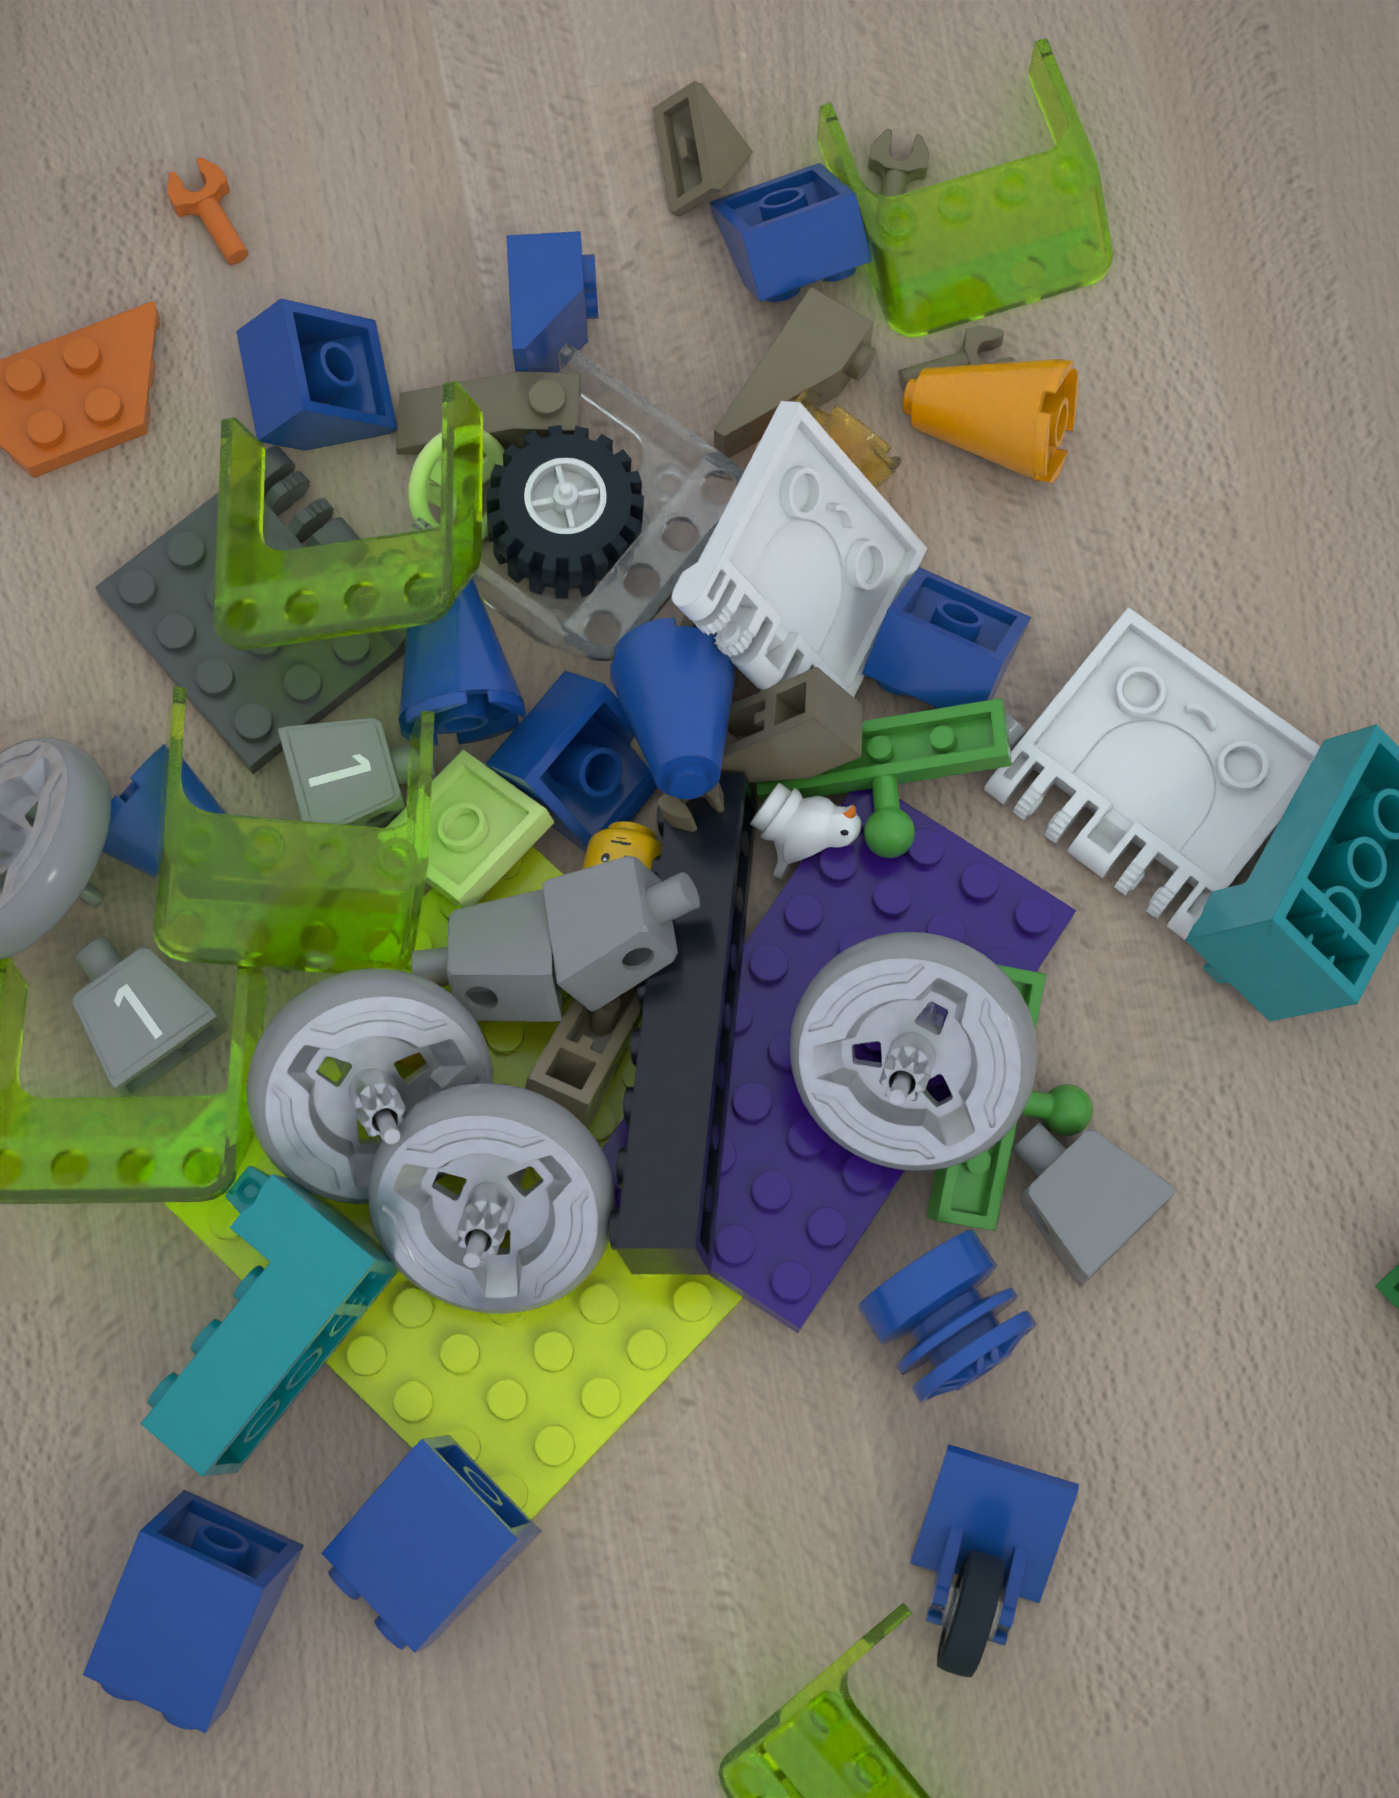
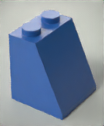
[321,1435,542,1653]
[83,1490,304,1734]

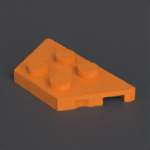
[0,301,160,478]

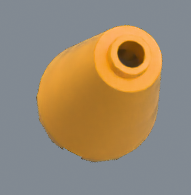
[903,359,1079,484]

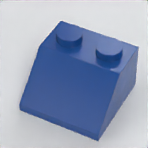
[710,163,873,302]
[506,231,599,373]
[236,298,397,451]
[862,567,1031,709]
[485,670,658,853]

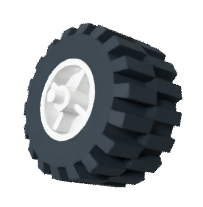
[486,425,644,599]

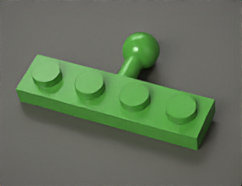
[757,698,1012,858]
[926,964,1093,1231]

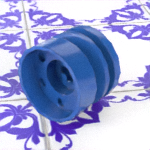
[858,1229,1037,1403]

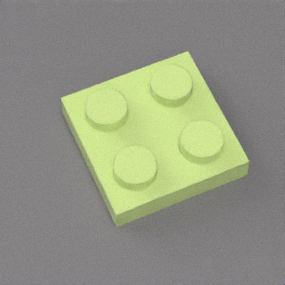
[376,749,554,908]

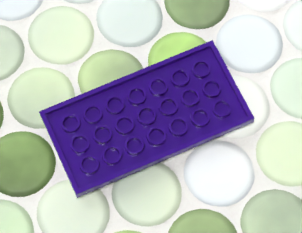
[602,789,1076,1333]

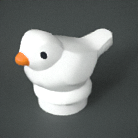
[750,782,861,880]

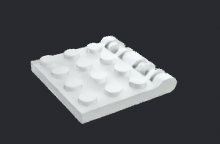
[672,401,928,697]
[984,607,1320,940]

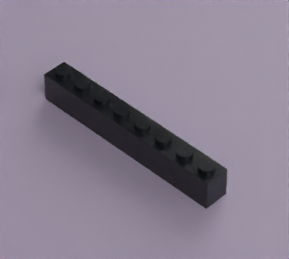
[609,772,758,1275]

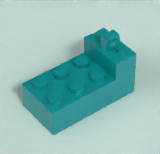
[1185,724,1399,1022]
[141,1166,399,1477]

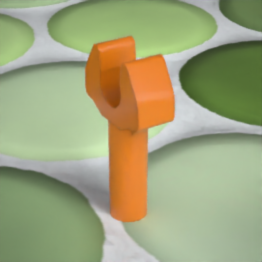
[168,157,248,265]

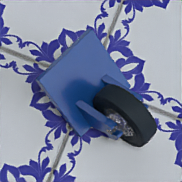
[910,1444,1079,1677]

